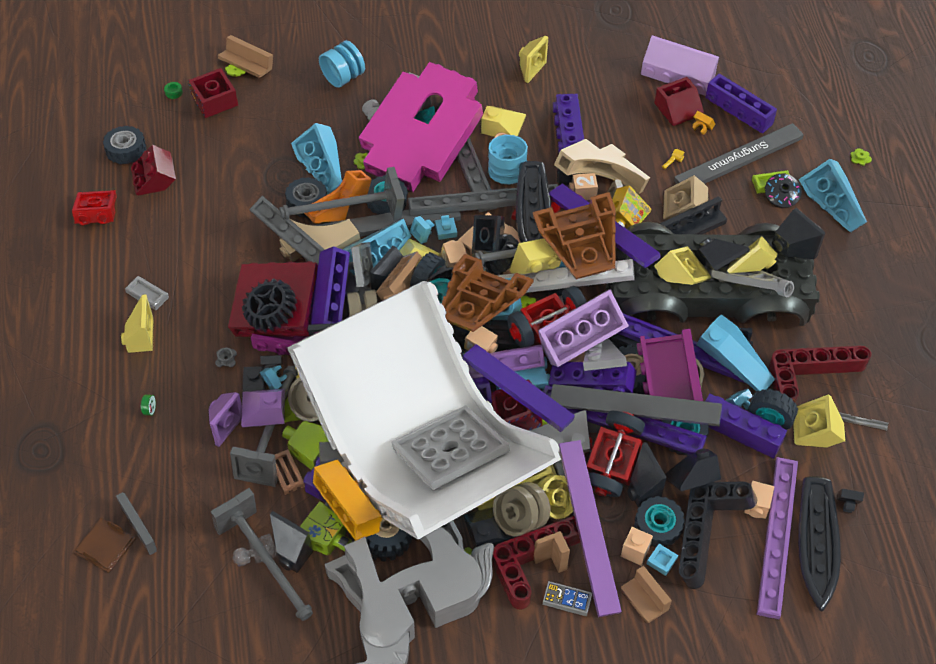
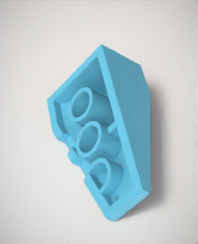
[291,123,342,195]
[799,159,867,232]
[342,219,411,275]
[697,314,775,391]

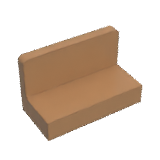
[533,531,570,573]
[621,566,672,623]

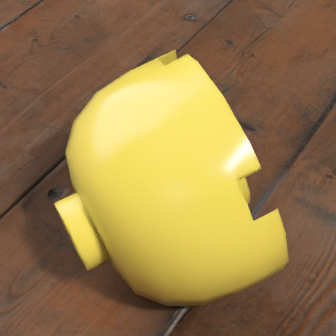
[537,475,573,519]

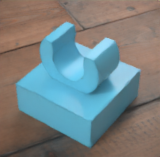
[435,215,457,240]
[410,216,434,244]
[260,366,287,390]
[725,389,752,410]
[647,544,678,576]

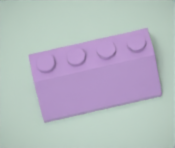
[641,35,719,96]
[538,290,628,367]

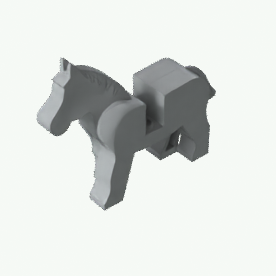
[325,520,494,664]

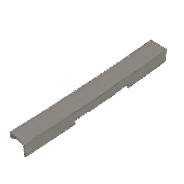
[839,413,889,431]

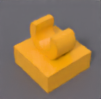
[693,111,715,135]

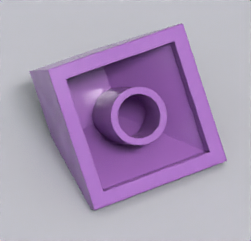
[241,389,285,427]
[209,392,242,447]

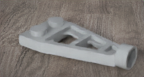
[711,266,794,297]

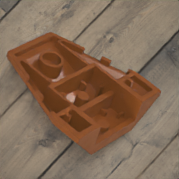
[533,192,616,279]
[442,254,534,332]

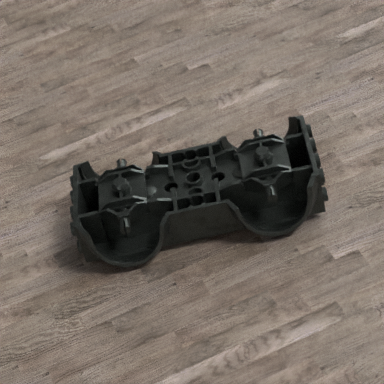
[605,222,820,326]

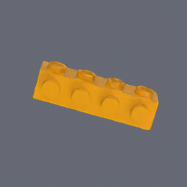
[313,459,382,541]

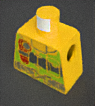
[612,185,652,229]

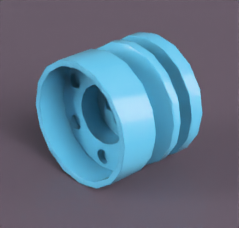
[319,40,365,88]
[488,134,528,184]

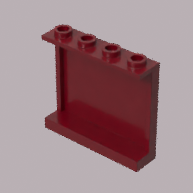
[228,261,318,337]

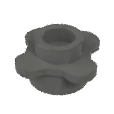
[215,347,237,367]

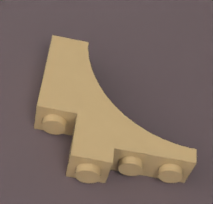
[554,139,650,194]
[279,219,360,262]

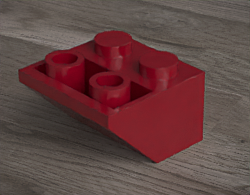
[654,77,704,126]
[131,145,176,195]

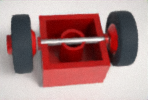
[507,286,587,351]
[587,410,645,497]

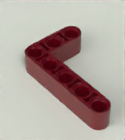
[769,346,872,403]
[492,516,580,610]

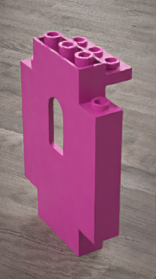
[359,62,483,192]

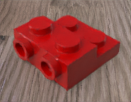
[72,190,117,225]

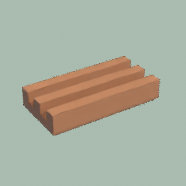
[275,449,305,495]

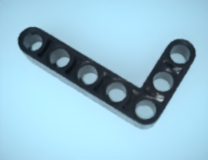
[679,481,758,589]

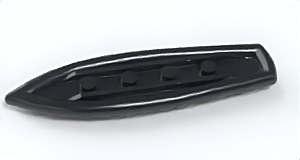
[516,161,551,243]
[798,476,841,612]

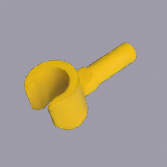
[662,149,685,169]

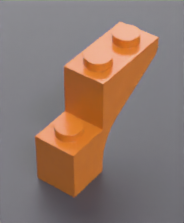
[304,170,372,224]

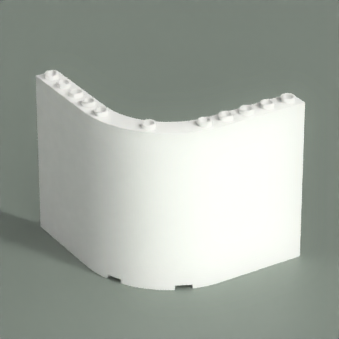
[287,281,561,539]

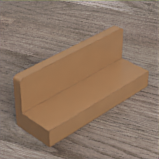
[218,35,273,78]
[376,251,422,301]

